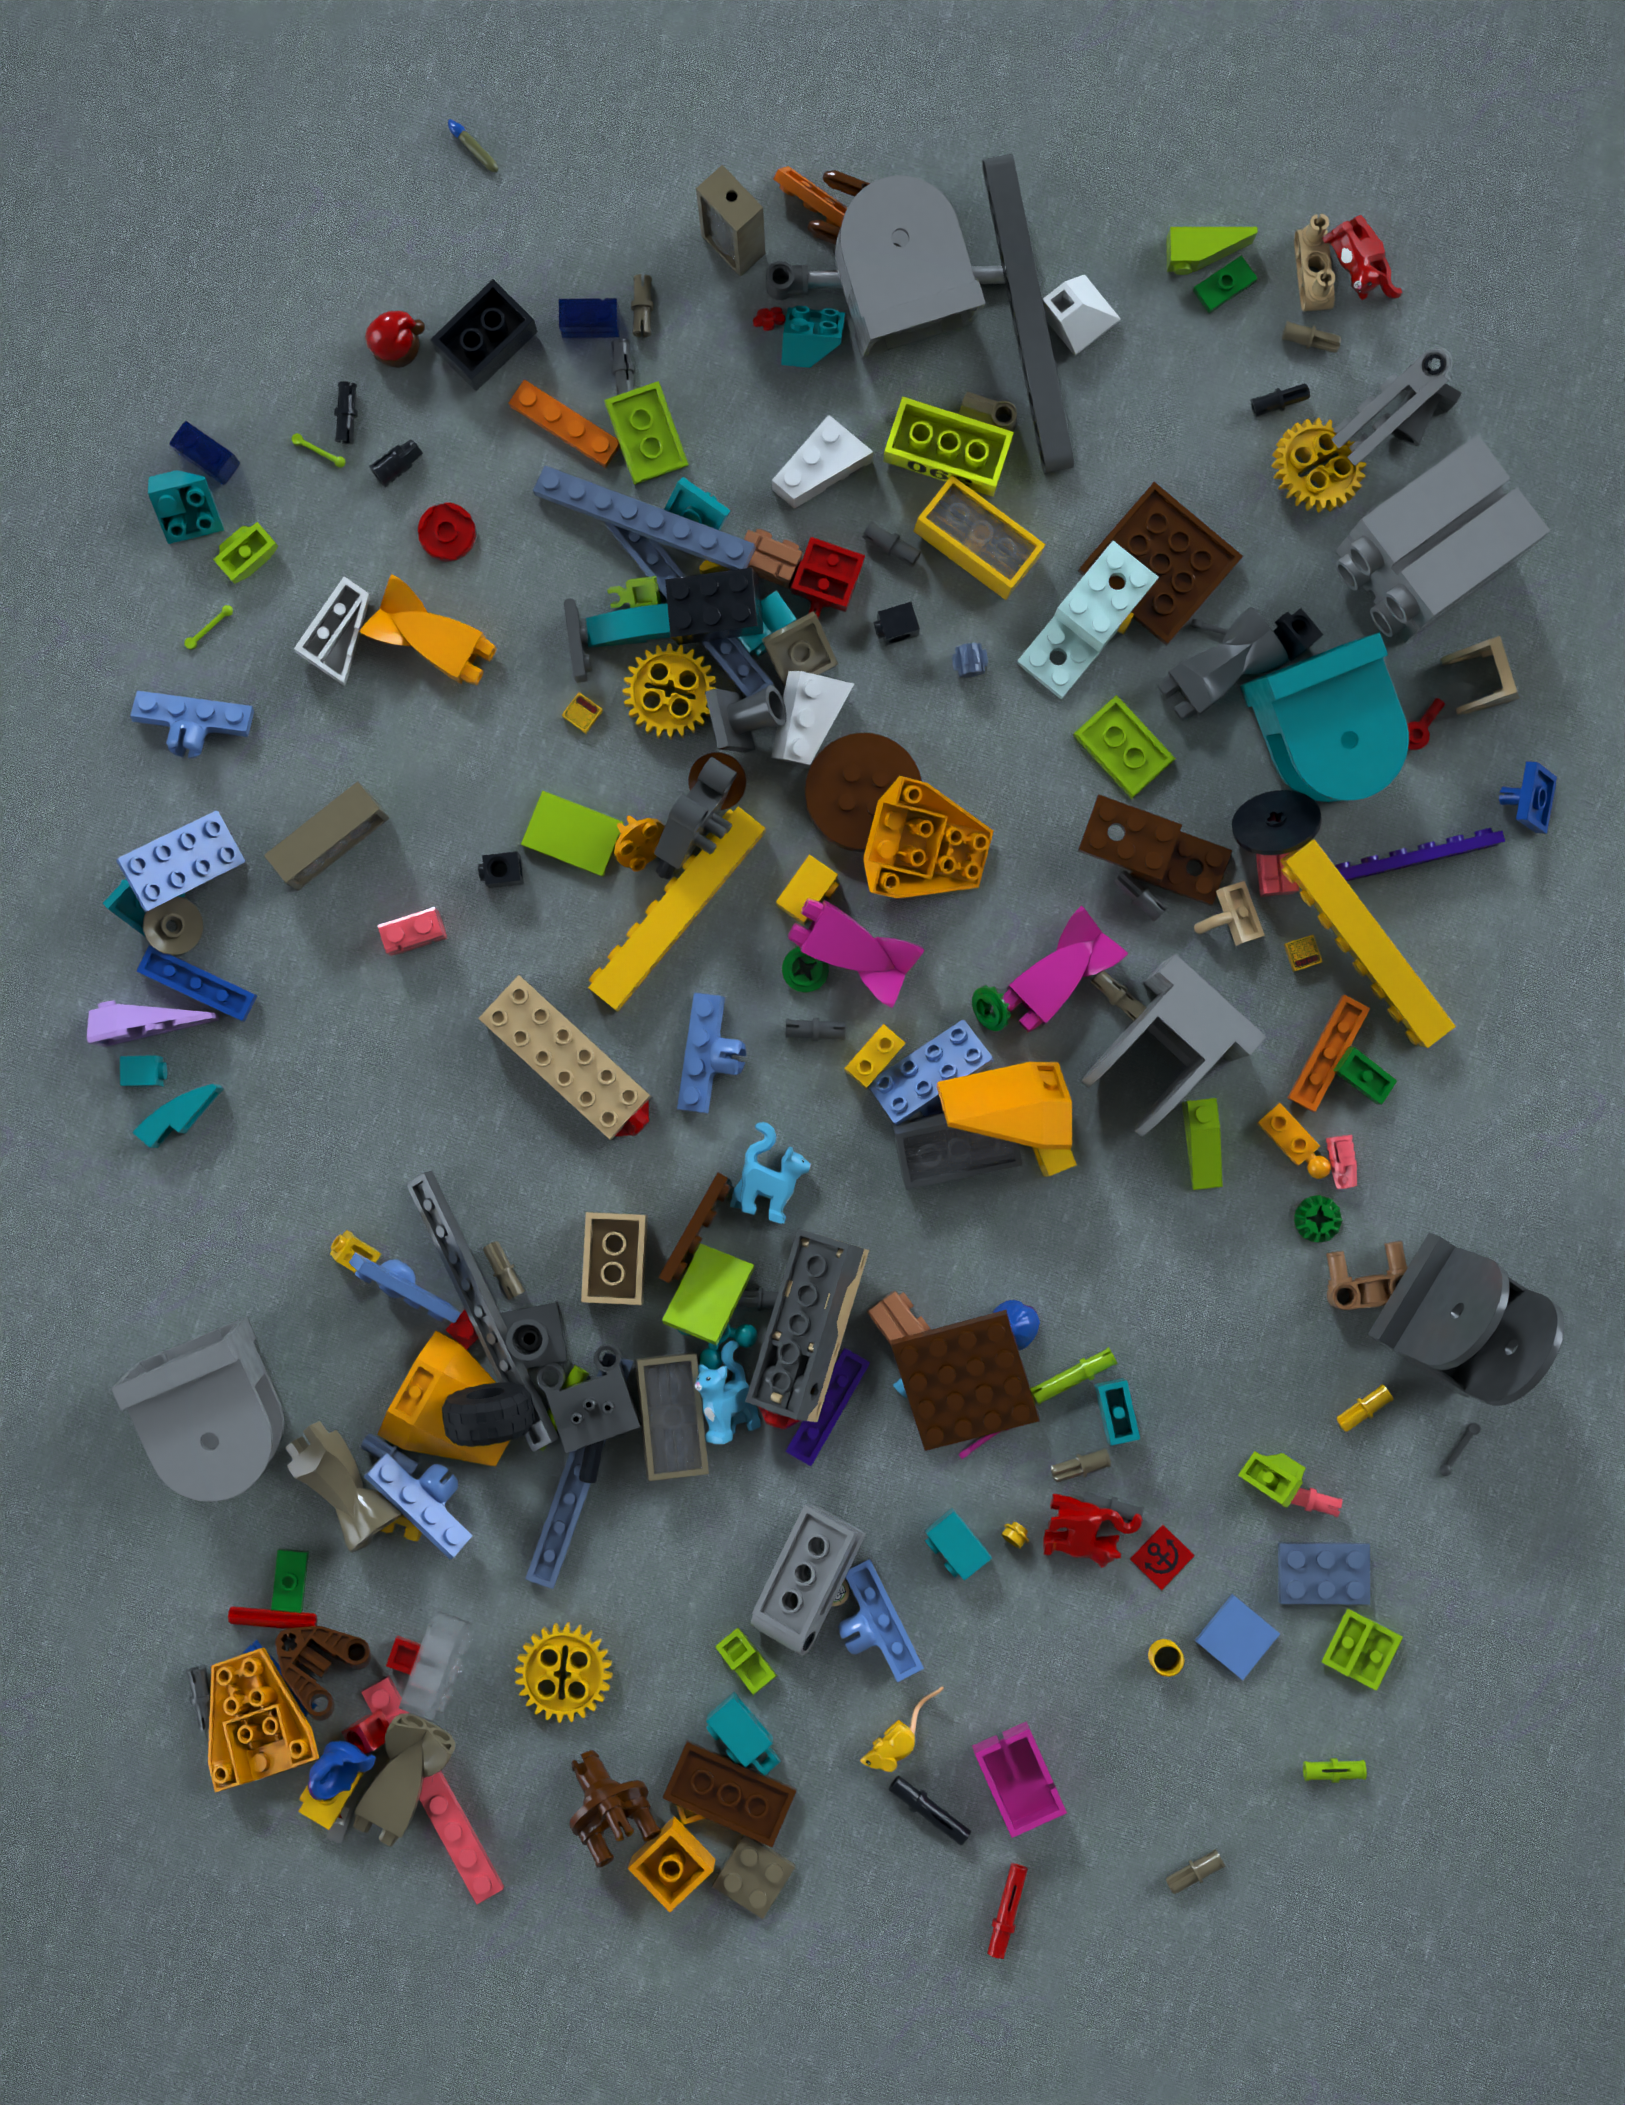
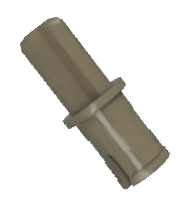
[1281,321,1341,353]
[483,1241,525,1300]
[1051,1448,1111,1482]
[1166,1849,1226,1894]

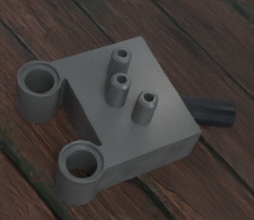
[654,757,737,879]
[536,1343,641,1483]

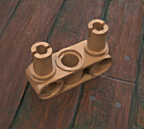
[1326,1241,1408,1310]

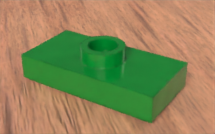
[1193,255,1258,314]
[271,1549,309,1613]

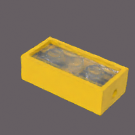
[913,475,1046,600]

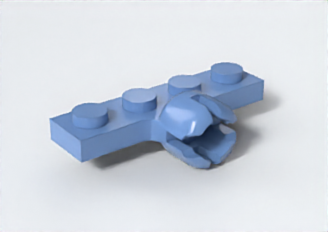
[130,691,254,758]
[677,993,746,1113]
[349,1252,461,1323]
[364,1453,473,1559]
[838,1559,924,1682]

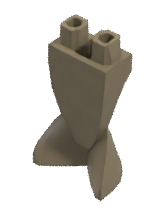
[285,1421,403,1553]
[354,1713,456,1846]

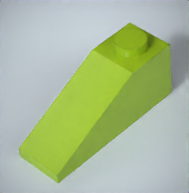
[1166,227,1258,275]
[1182,1098,1223,1190]

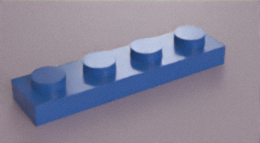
[137,945,257,1022]

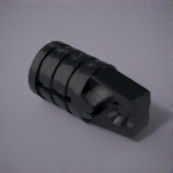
[369,439,423,488]

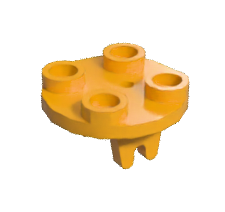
[614,815,665,872]

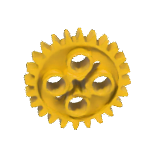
[1271,418,1366,513]
[622,643,717,740]
[515,1622,613,1723]

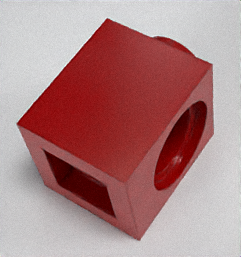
[341,1709,389,1754]

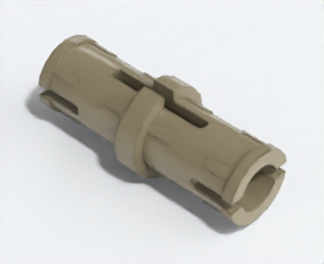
[631,274,654,337]
[1090,970,1147,1021]

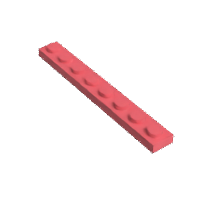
[361,1676,504,1905]

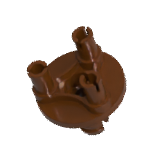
[569,1750,661,1868]

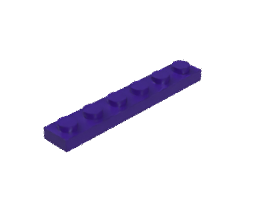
[1335,828,1505,882]

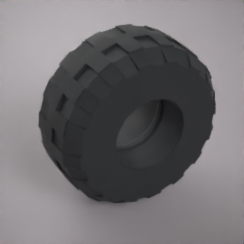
[442,1382,535,1447]

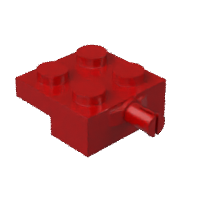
[791,537,865,619]

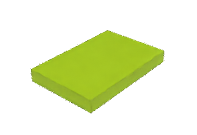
[604,381,689,485]
[1073,695,1176,799]
[521,790,625,877]
[662,1243,755,1346]

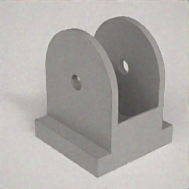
[835,175,985,359]
[1081,954,1266,1137]
[111,1316,284,1502]

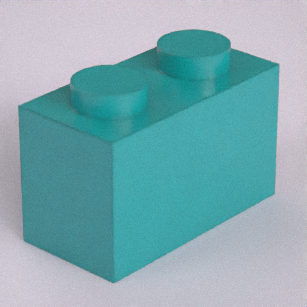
[1094,1378,1140,1446]
[925,1508,992,1581]

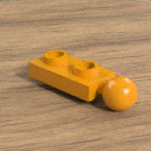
[1257,1103,1331,1179]

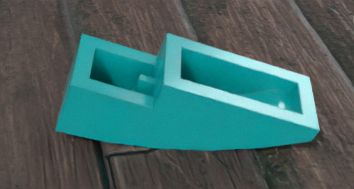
[586,603,671,648]
[132,1084,224,1148]

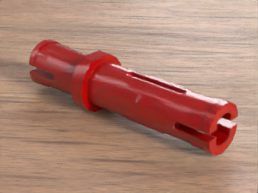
[987,1863,1028,1959]

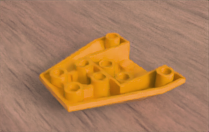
[863,776,994,899]
[937,1062,1072,1150]
[377,1330,510,1467]
[208,1647,319,1793]

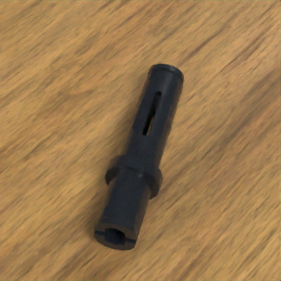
[889,1775,971,1845]

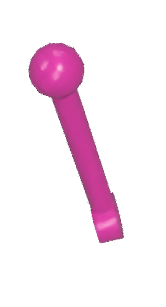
[958,1429,1009,1459]

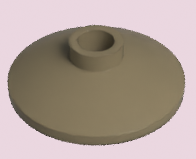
[143,896,203,955]

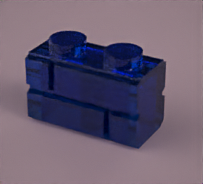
[559,298,620,338]
[169,421,240,486]

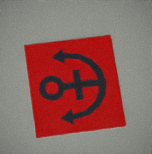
[1130,1524,1195,1590]

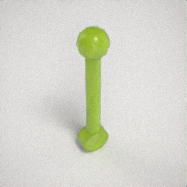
[291,433,346,468]
[184,605,233,650]

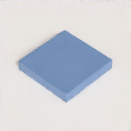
[1195,1594,1280,1680]

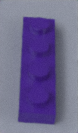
[785,1347,870,1466]

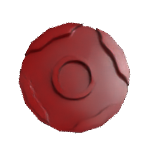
[417,502,476,562]

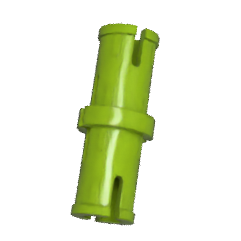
[1303,1758,1367,1783]

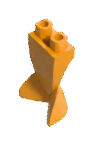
[359,574,497,686]

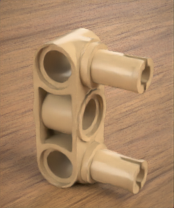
[1294,214,1335,312]

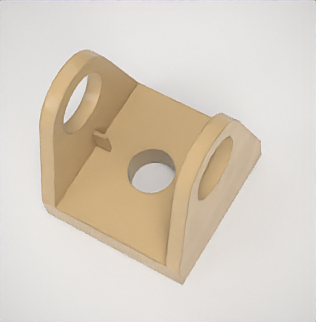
[1440,636,1519,715]

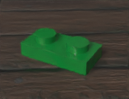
[1333,1047,1397,1105]

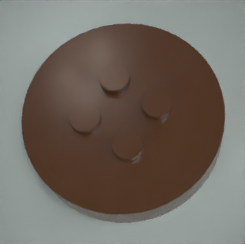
[805,733,922,852]

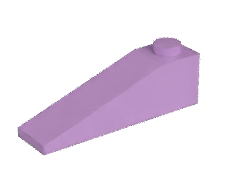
[87,1001,219,1047]

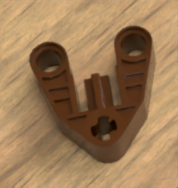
[275,1626,371,1721]

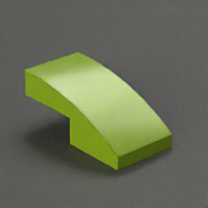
[715,1627,778,1695]

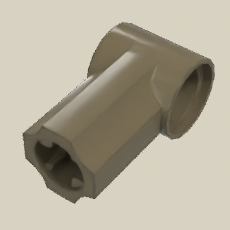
[959,391,1017,432]

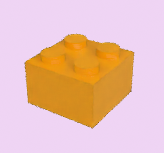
[628,1816,716,1913]

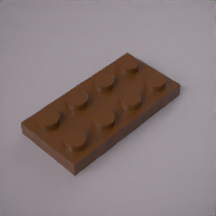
[658,1172,732,1283]
[662,1740,797,1847]

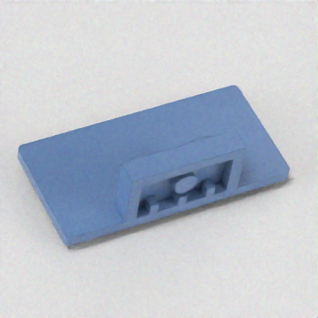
[116,811,245,912]
[868,1020,994,1126]

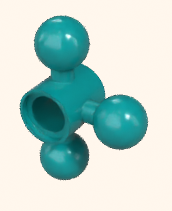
[677,1322,758,1370]

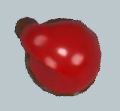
[365,310,425,368]

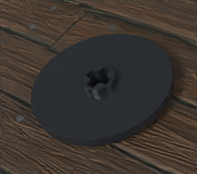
[1232,790,1322,855]

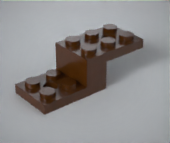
[1078,794,1232,906]

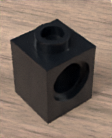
[873,602,920,646]
[1273,608,1324,662]
[478,851,524,888]

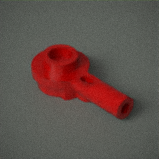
[1407,698,1445,751]

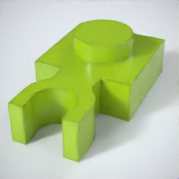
[607,576,662,608]

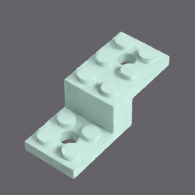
[1017,541,1159,700]

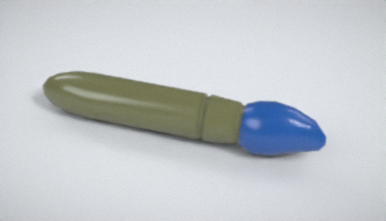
[448,119,498,172]

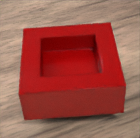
[445,1309,479,1350]
[386,1636,426,1676]

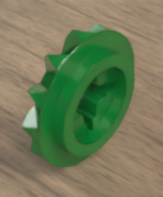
[782,947,829,993]
[972,985,1011,1031]
[1294,1195,1343,1243]

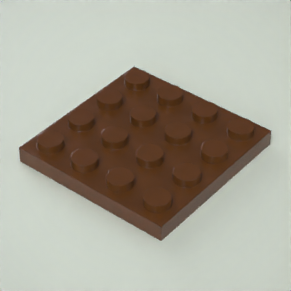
[1078,482,1243,646]
[891,1310,1040,1451]

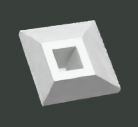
[1042,275,1121,356]

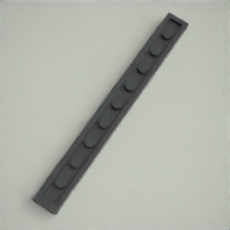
[406,1170,559,1452]

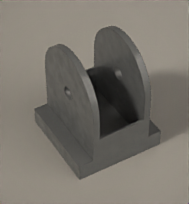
[1367,1233,1564,1406]

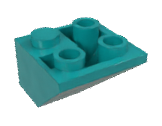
[781,305,845,368]
[148,470,224,544]

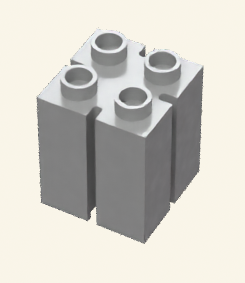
[1335,435,1550,643]

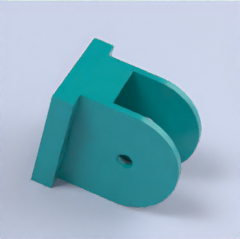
[1240,632,1409,802]

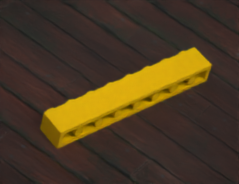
[588,806,766,1012]
[1280,839,1456,1048]

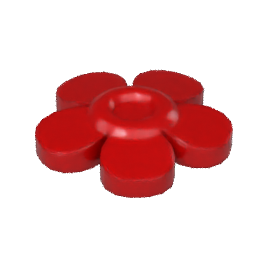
[752,307,786,331]

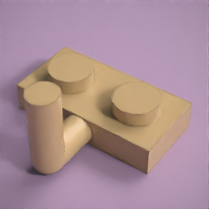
[1194,881,1265,946]

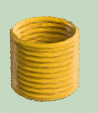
[1148,1639,1185,1677]

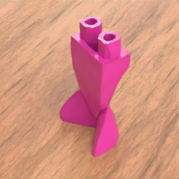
[788,898,924,1008]
[1003,905,1128,1032]

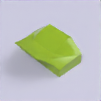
[213,522,278,584]
[1238,1451,1306,1508]

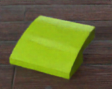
[1321,1608,1403,1691]

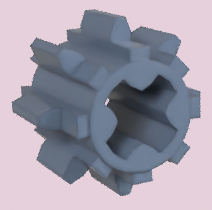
[952,643,988,678]

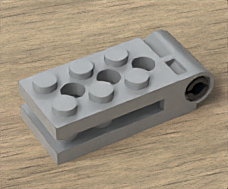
[1331,348,1453,466]
[751,1505,866,1656]

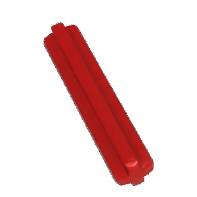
[228,1606,317,1629]

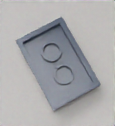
[1278,1542,1370,1605]

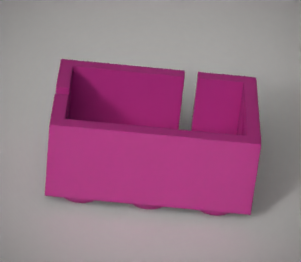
[972,1721,1067,1838]

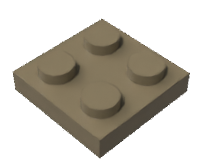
[762,612,838,688]
[712,1835,795,1919]

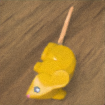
[860,1687,944,1772]

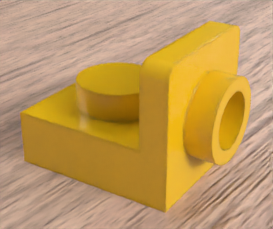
[330,1230,381,1273]

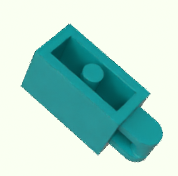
[706,1692,781,1776]

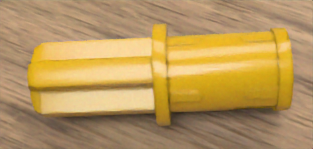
[1336,1384,1394,1432]

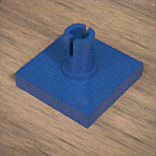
[1499,761,1557,834]

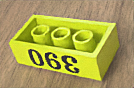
[883,396,1014,497]

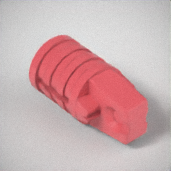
[1325,1134,1357,1189]

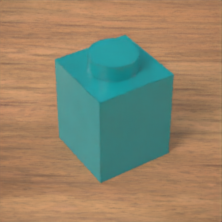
[120,1055,168,1087]

